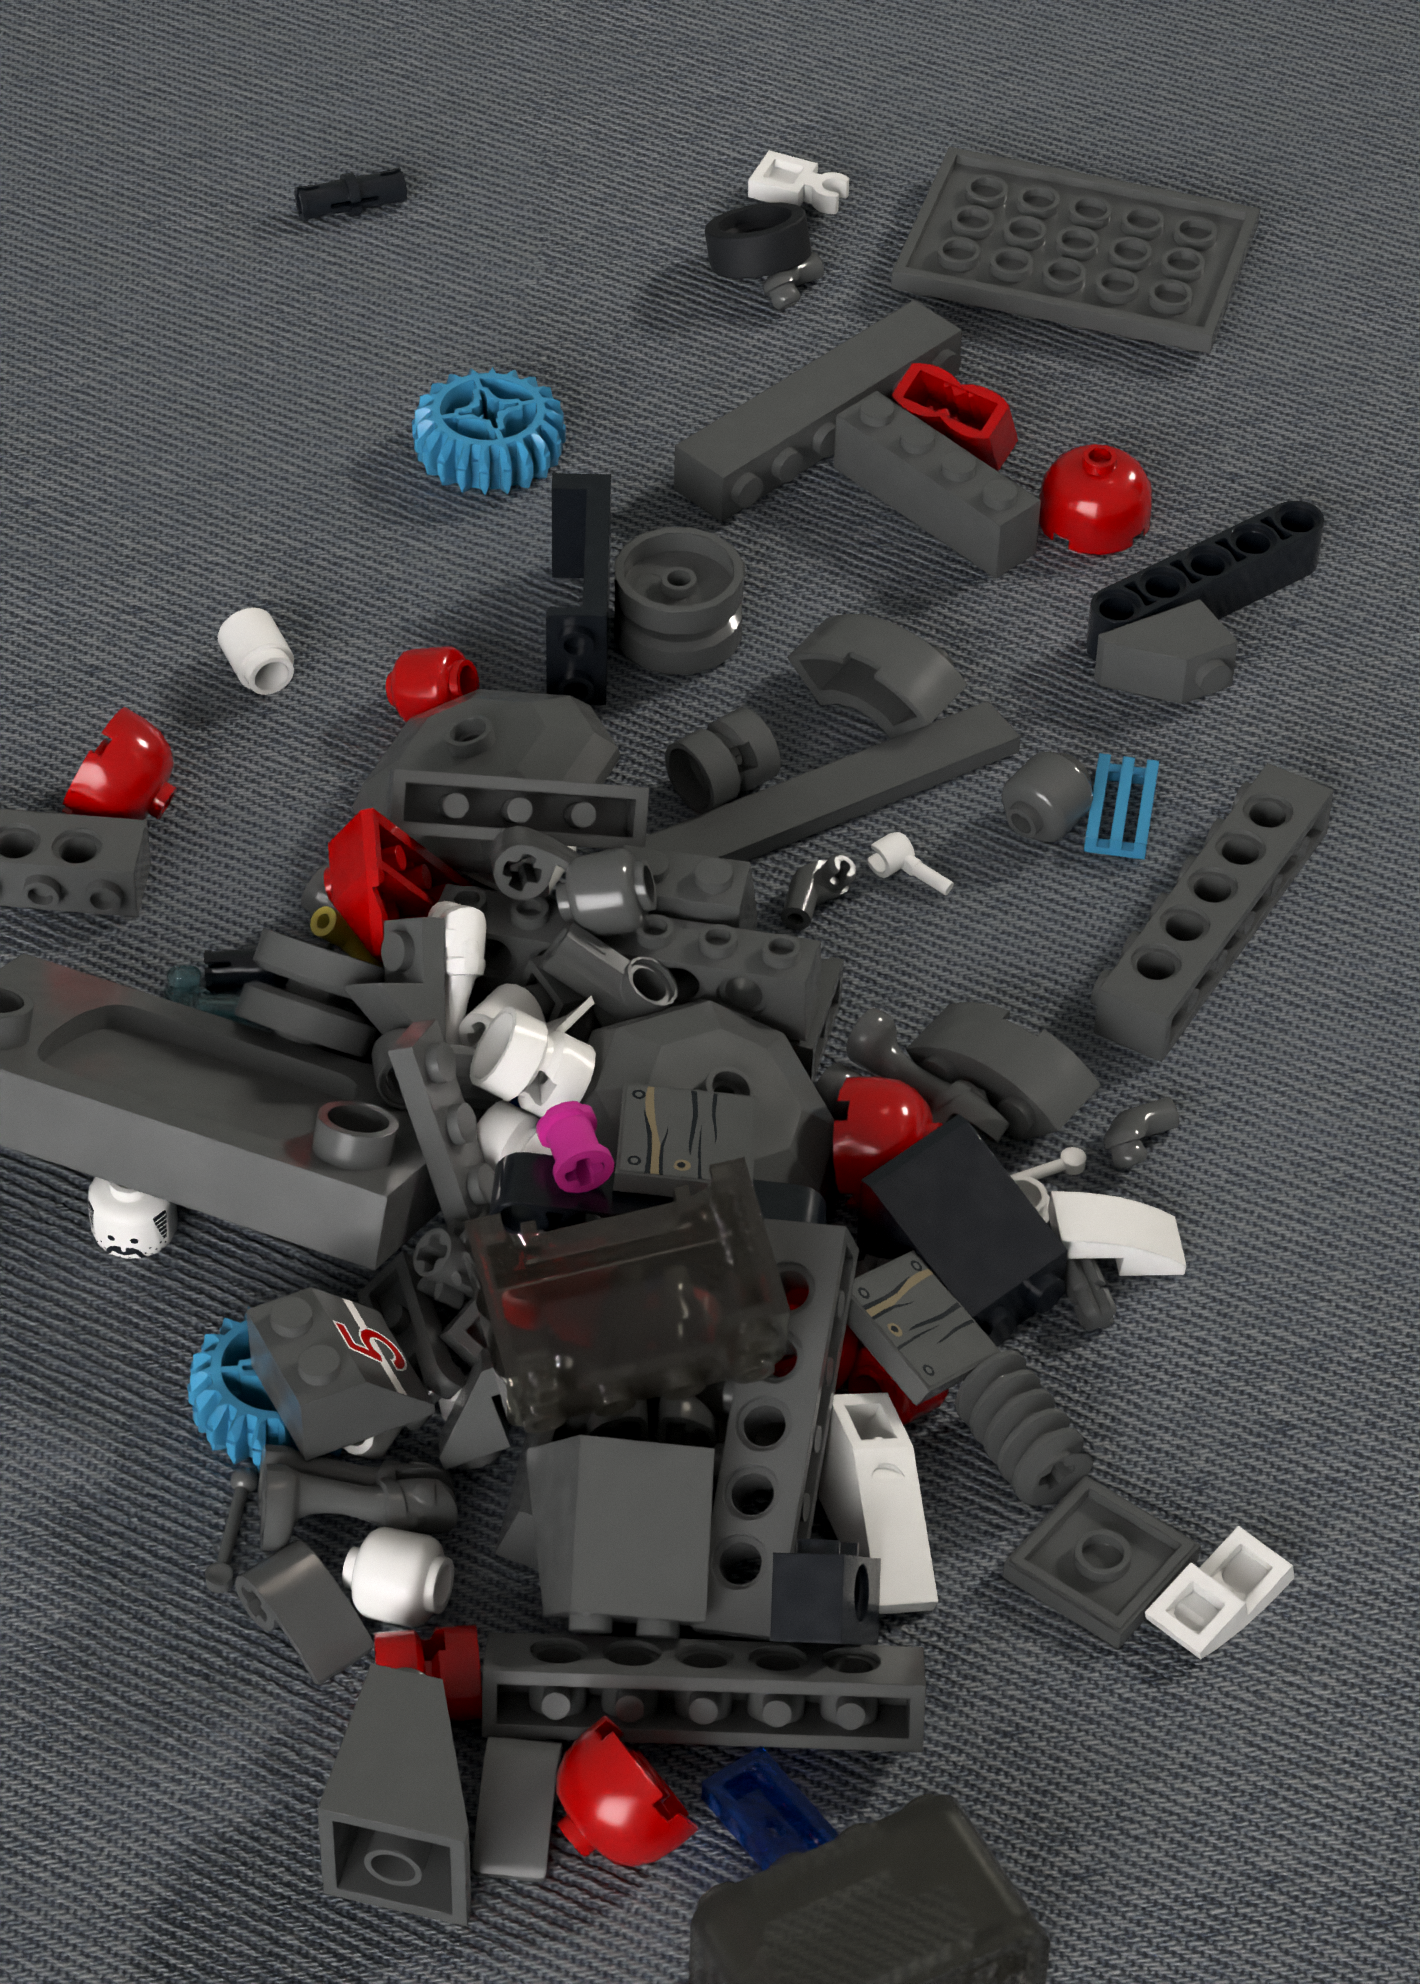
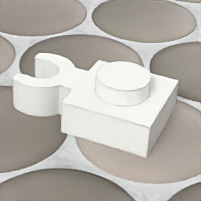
[748,150,849,214]

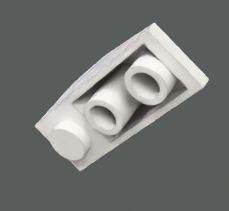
[817,1392,938,1614]

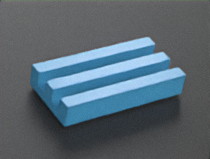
[1084,753,1159,860]

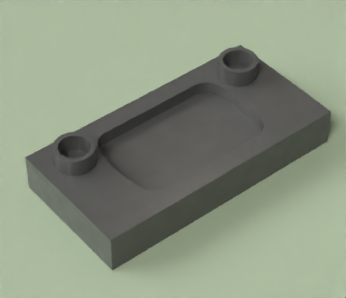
[0,953,487,1270]

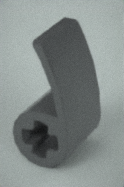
[489,826,580,900]
[235,1540,373,1685]
[472,1736,563,1882]

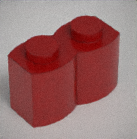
[892,363,1018,472]

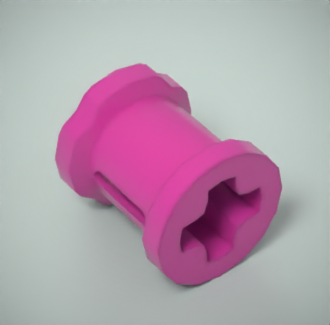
[536,1101,615,1193]

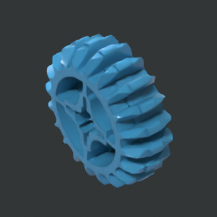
[412,367,566,496]
[187,1306,342,1472]

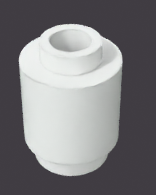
[218,608,294,695]

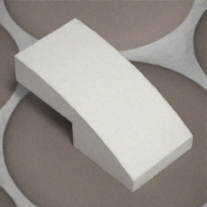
[1047,1191,1186,1276]
[1145,1526,1294,1660]

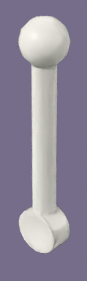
[1010,1147,1086,1180]

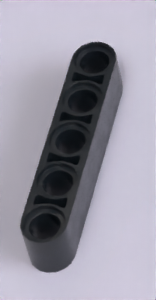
[1086,501,1324,661]
[488,1152,827,1271]

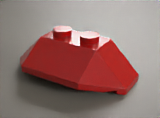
[324,807,473,963]

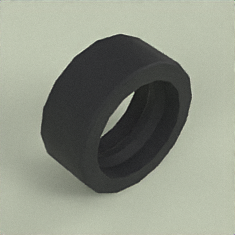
[705,202,811,279]

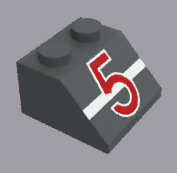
[246,1287,435,1461]

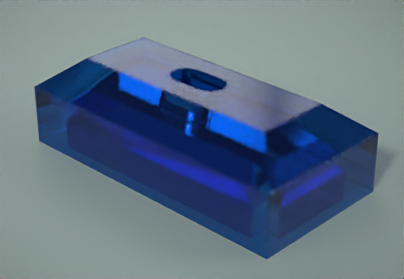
[701,1746,850,1901]

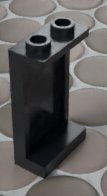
[546,473,611,705]

